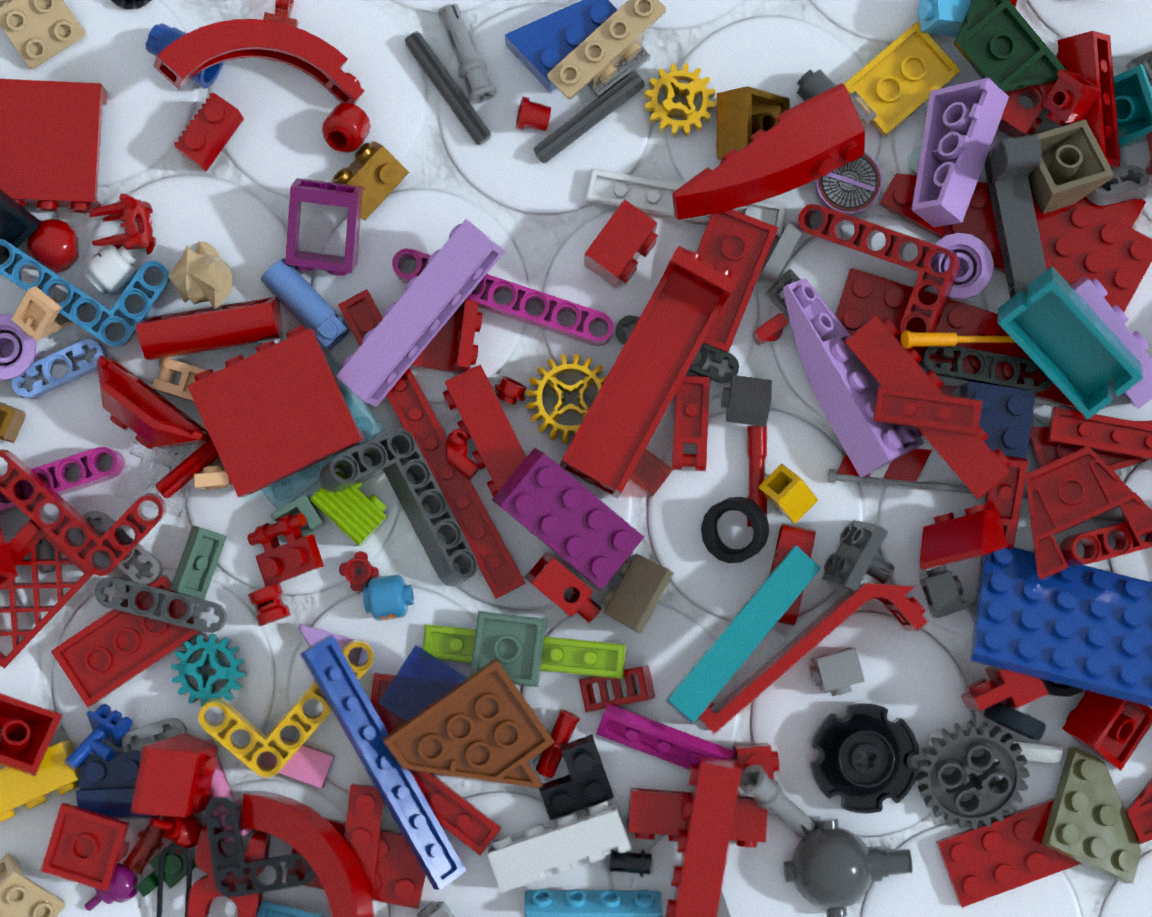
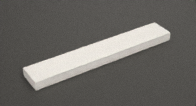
[585,168,786,239]

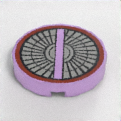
[815,153,882,216]

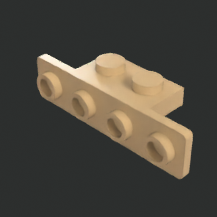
[547,0,666,99]

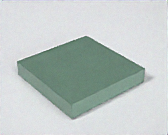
[470,611,547,687]

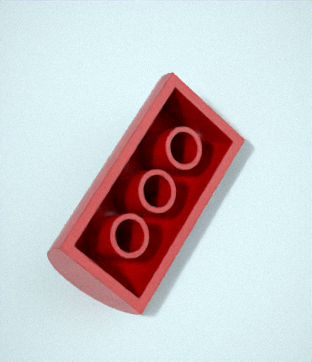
[136,297,283,361]

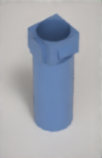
[261,258,351,350]

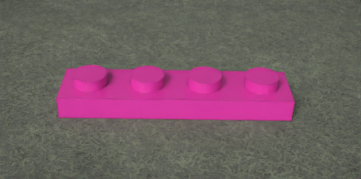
[596,703,735,770]

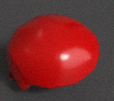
[27,218,79,273]

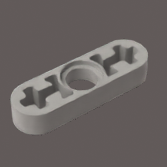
[79,511,163,585]

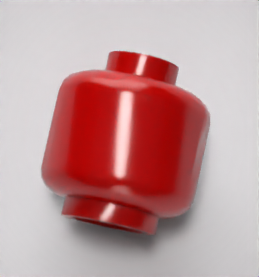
[322,103,371,153]

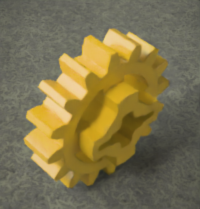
[644,63,716,137]

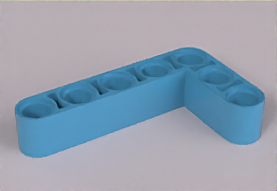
[0,239,170,347]

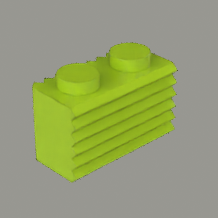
[310,470,389,547]

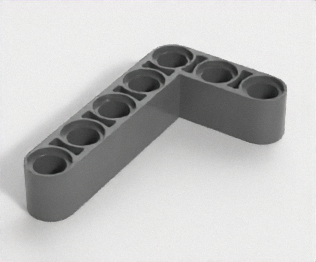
[984,134,1047,298]
[319,429,478,587]

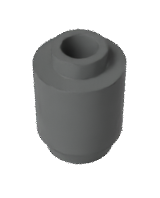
[796,69,836,101]

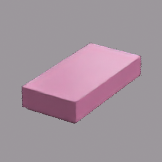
[259,736,335,789]

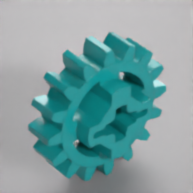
[171,634,247,707]

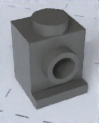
[919,565,970,618]

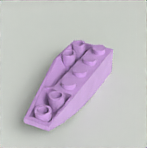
[782,278,924,478]

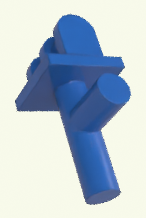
[64,704,133,770]

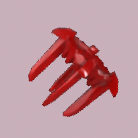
[89,194,156,255]

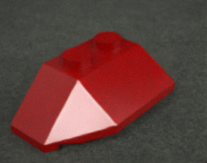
[97,355,211,449]

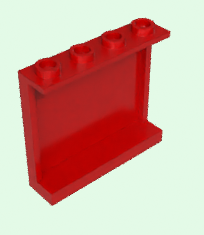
[0,79,107,213]
[187,326,367,497]

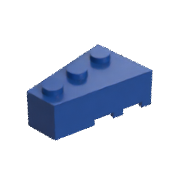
[505,0,617,93]

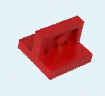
[41,803,130,891]

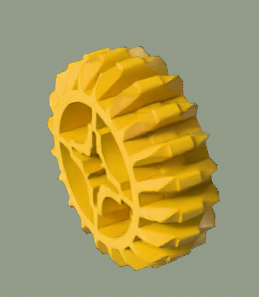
[526,354,608,444]

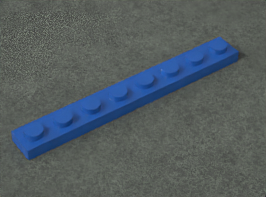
[300,635,466,890]

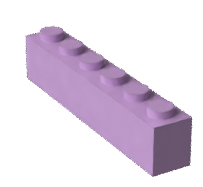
[336,219,505,407]

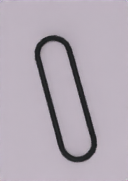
[157,844,193,917]

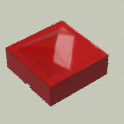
[752,313,789,346]

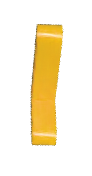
[198,639,374,778]

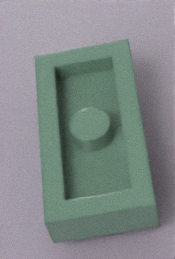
[170,525,227,599]

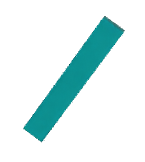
[665,546,821,724]

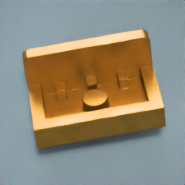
[332,141,410,221]

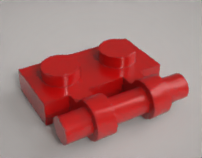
[247,513,324,587]

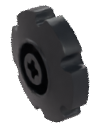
[809,703,919,813]

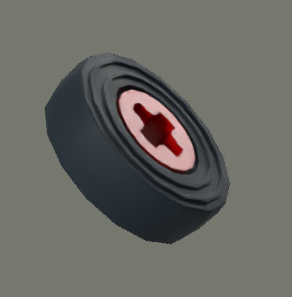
[983,702,1046,741]

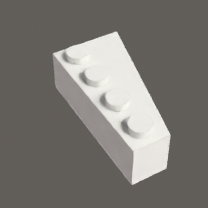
[487,800,631,893]

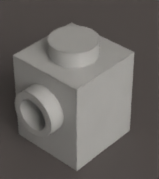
[809,648,865,696]

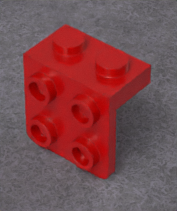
[411,300,482,374]

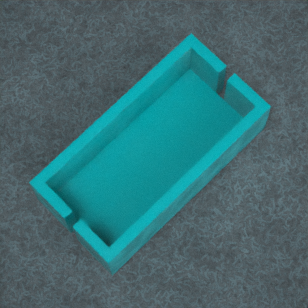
[998,266,1143,419]

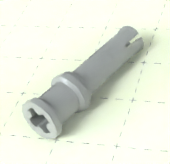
[438,4,497,104]
[739,764,815,837]

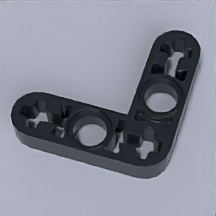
[205,796,316,897]

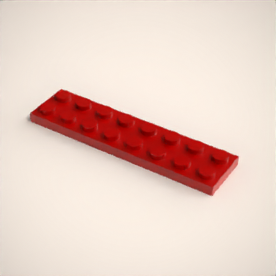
[835,268,1079,411]

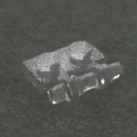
[115,442,191,517]

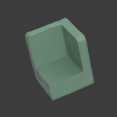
[271,494,326,537]

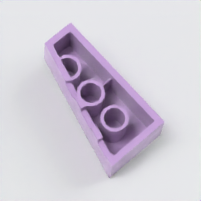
[912,78,1009,228]

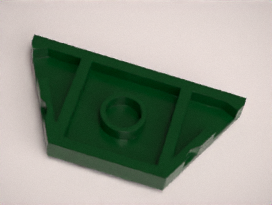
[953,0,1067,93]

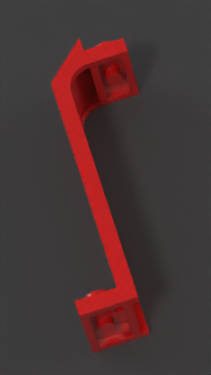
[559,246,738,499]
[698,583,928,734]

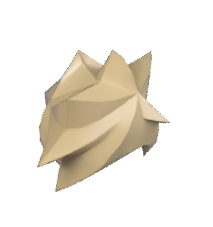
[168,241,233,310]

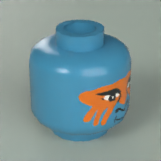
[363,575,414,621]

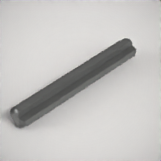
[405,31,491,145]
[533,71,645,163]

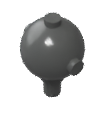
[783,818,912,917]

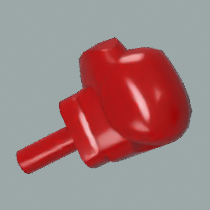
[149,815,202,853]

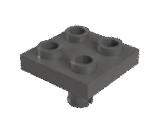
[822,520,894,592]

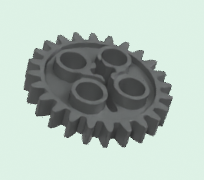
[917,720,1030,830]

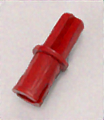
[536,710,580,778]

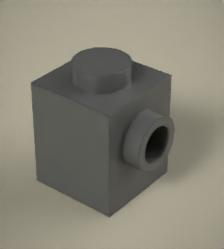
[721,375,772,427]

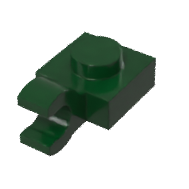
[135,841,197,897]

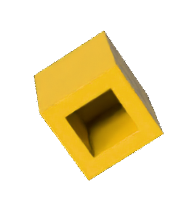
[758,463,818,524]

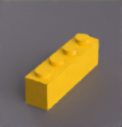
[0,740,79,822]

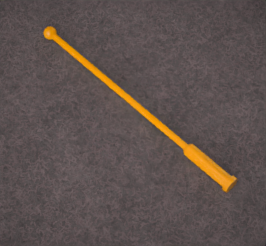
[901,331,1016,348]

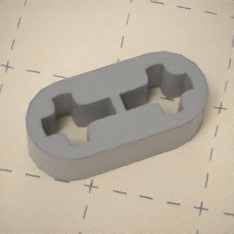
[1086,165,1149,206]
[761,220,803,283]
[121,718,187,752]

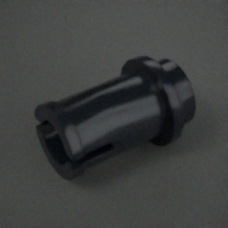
[610,850,652,877]

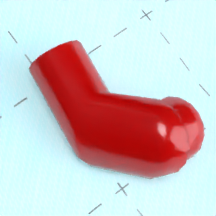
[446,429,480,480]

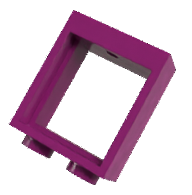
[285,178,363,276]

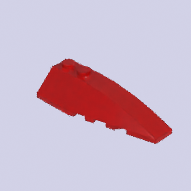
[672,83,865,220]

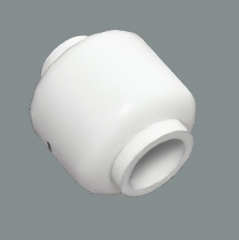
[86,245,137,294]

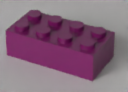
[492,447,644,590]

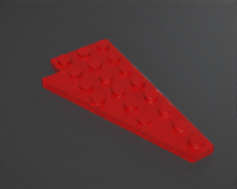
[878,173,1152,312]

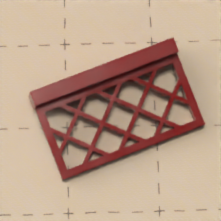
[0,520,93,669]

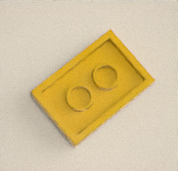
[844,22,961,138]

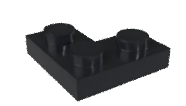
[539,734,614,820]

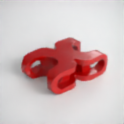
[187,823,270,917]

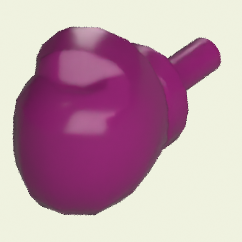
[85,863,138,911]

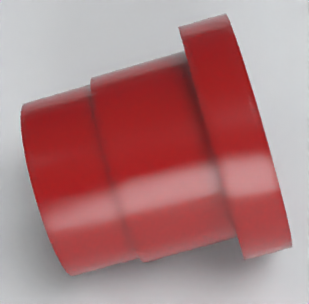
[516,96,551,131]

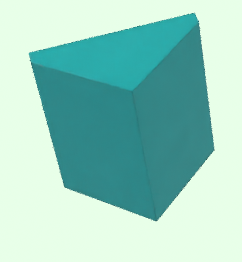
[1114,64,1152,149]

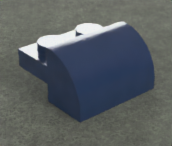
[76,751,155,820]

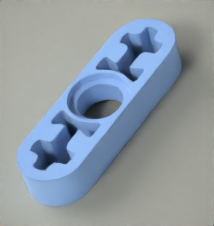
[11,339,107,399]

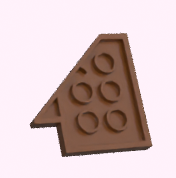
[383,658,555,788]

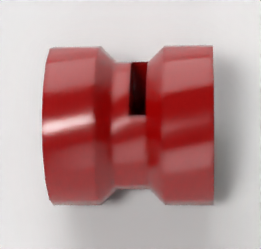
[248,583,291,626]

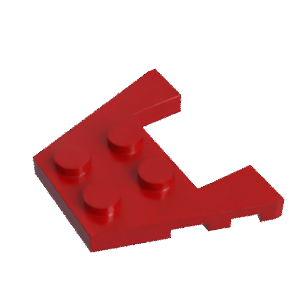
[1026,446,1152,581]

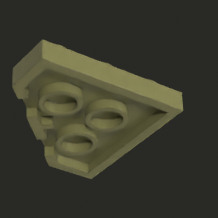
[1041,748,1142,883]

